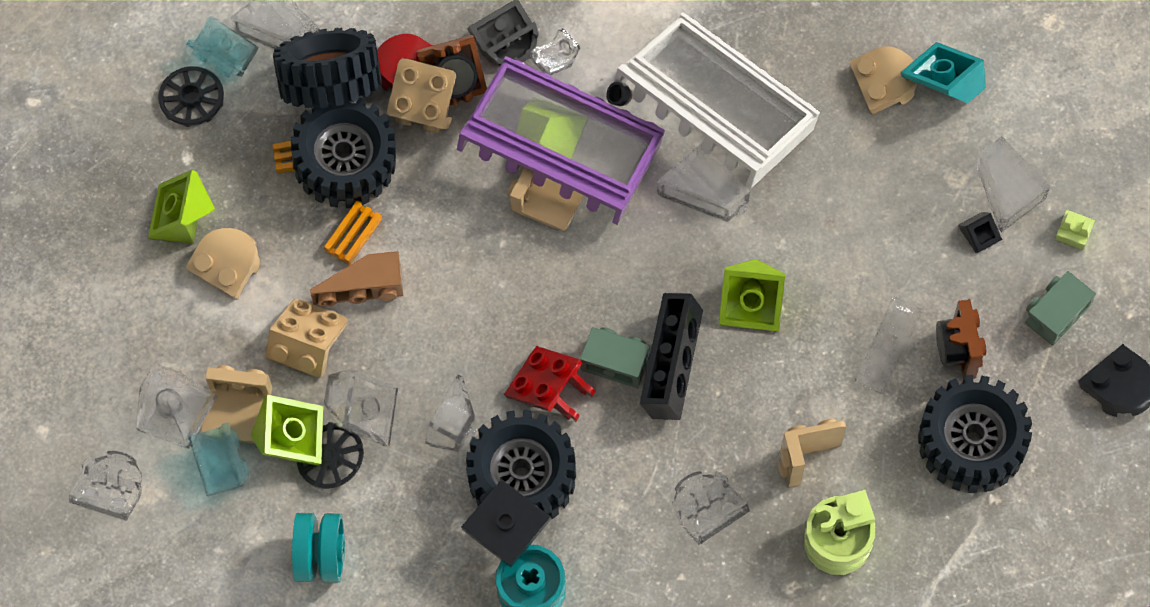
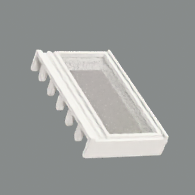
[614,12,820,189]

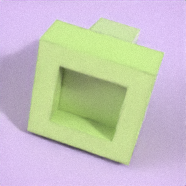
[1055,210,1095,250]

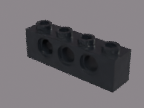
[639,293,703,420]

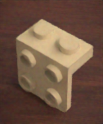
[386,59,456,133]
[508,166,584,231]
[265,299,348,379]
[201,365,273,444]
[778,419,846,488]

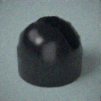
[606,82,633,106]

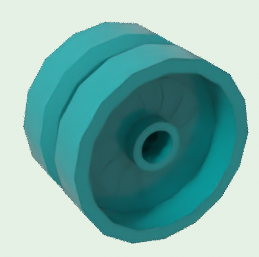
[292,513,345,583]
[496,545,566,607]

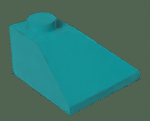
[901,42,986,103]

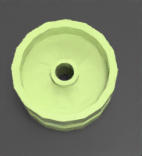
[804,496,875,575]

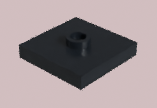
[461,479,551,568]

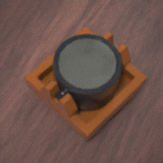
[416,35,487,106]
[936,299,986,379]

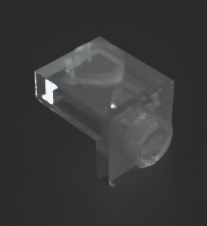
[529,28,580,75]

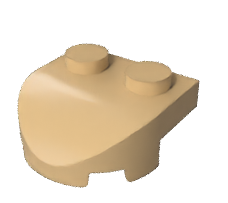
[849,46,918,115]
[185,228,260,298]

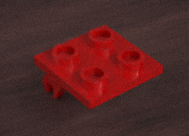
[504,346,596,422]

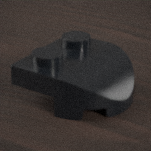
[1078,344,1150,417]

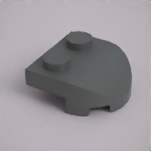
[467,0,539,66]

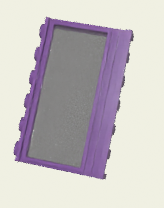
[456,56,665,225]

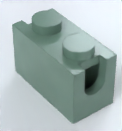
[1025,271,1096,346]
[580,327,650,389]

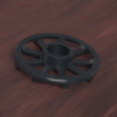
[158,66,224,127]
[297,422,364,489]

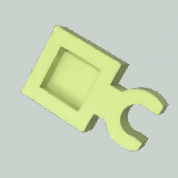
[815,490,875,532]

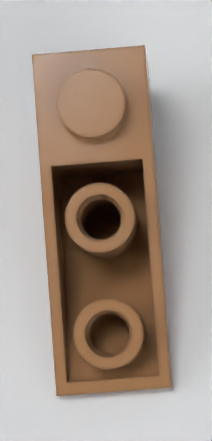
[310,251,403,307]

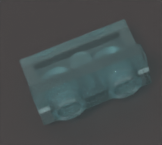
[186,16,259,78]
[188,423,249,497]

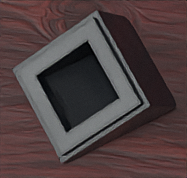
[958,212,1003,253]

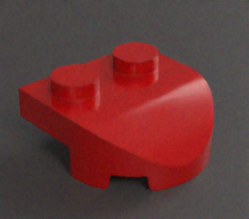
[377,34,433,90]

